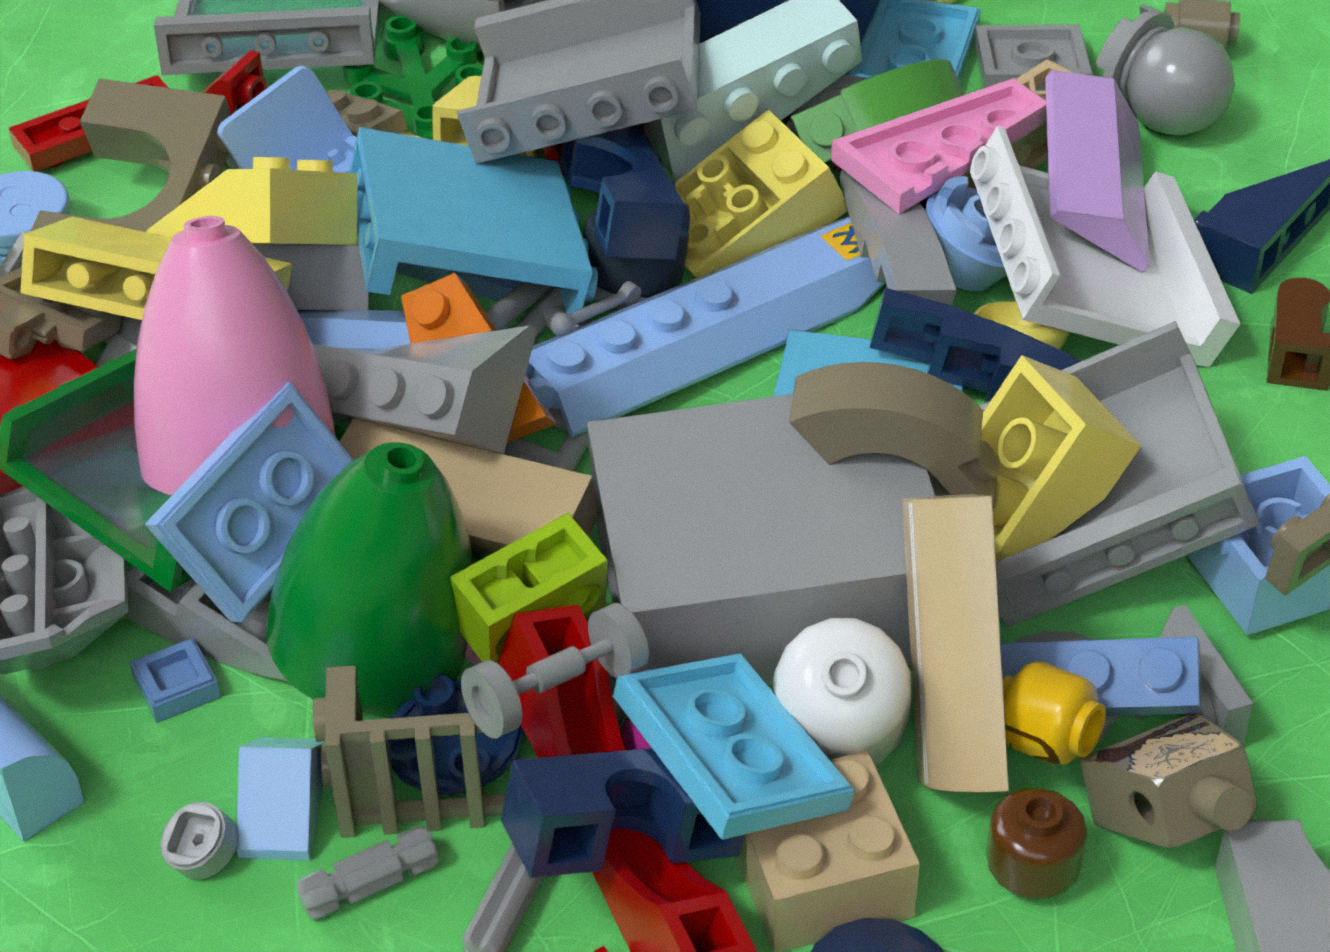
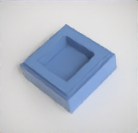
[129,637,221,723]

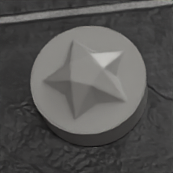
[160,802,238,879]

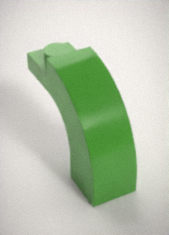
[791,59,965,165]

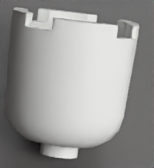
[771,618,911,766]

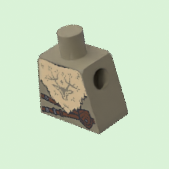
[1079,713,1257,848]

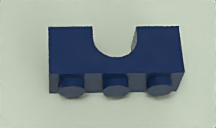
[501,748,745,878]

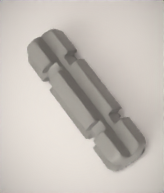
[296,826,439,919]

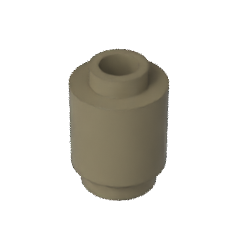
[1164,0,1240,50]

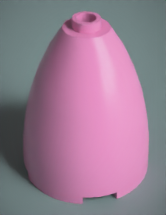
[134,216,336,495]

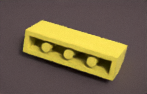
[20,216,293,320]

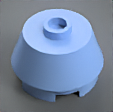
[925,176,1007,292]

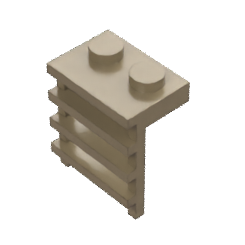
[313,665,506,838]

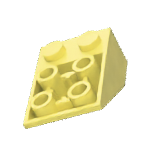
[675,109,848,278]

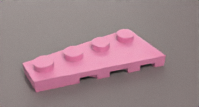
[831,78,1047,214]

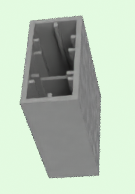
[587,394,951,686]

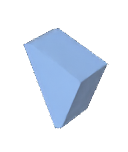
[236,737,325,861]

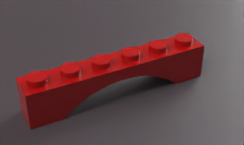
[497,604,757,952]

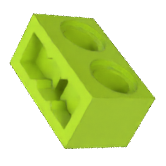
[450,513,608,663]

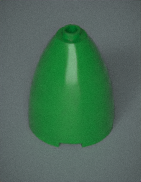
[265,442,473,715]

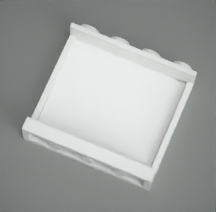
[970,126,1240,368]

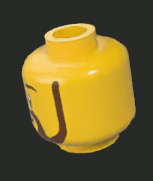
[1002,661,1106,767]

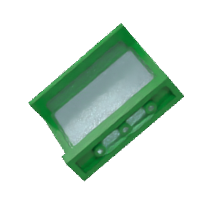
[0,349,345,592]

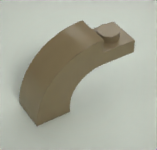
[789,362,1000,509]

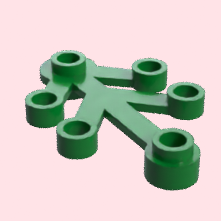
[343,15,483,140]

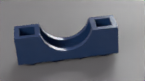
[560,125,690,260]

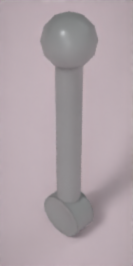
[550,281,641,336]

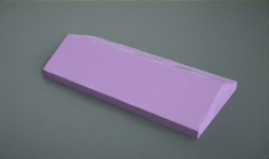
[1045,70,1150,272]

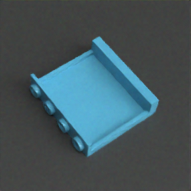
[349,127,598,314]

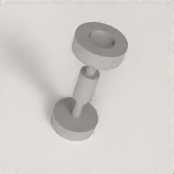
[461,603,649,739]

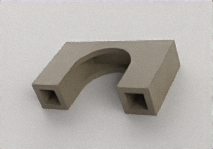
[31,79,231,232]

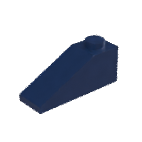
[1194,159,1330,294]

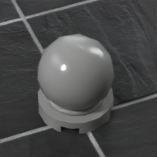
[1096,5,1235,136]

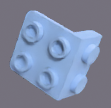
[218,66,357,173]

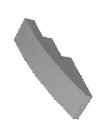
[840,170,957,306]

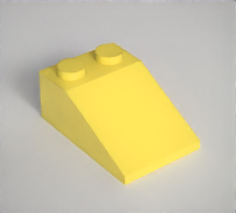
[146,157,357,245]
[981,355,1142,562]

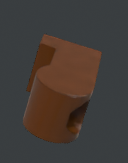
[1266,277,1330,391]

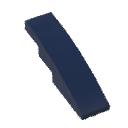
[869,287,1081,403]

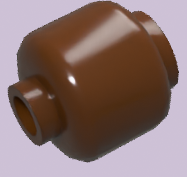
[986,788,1087,899]

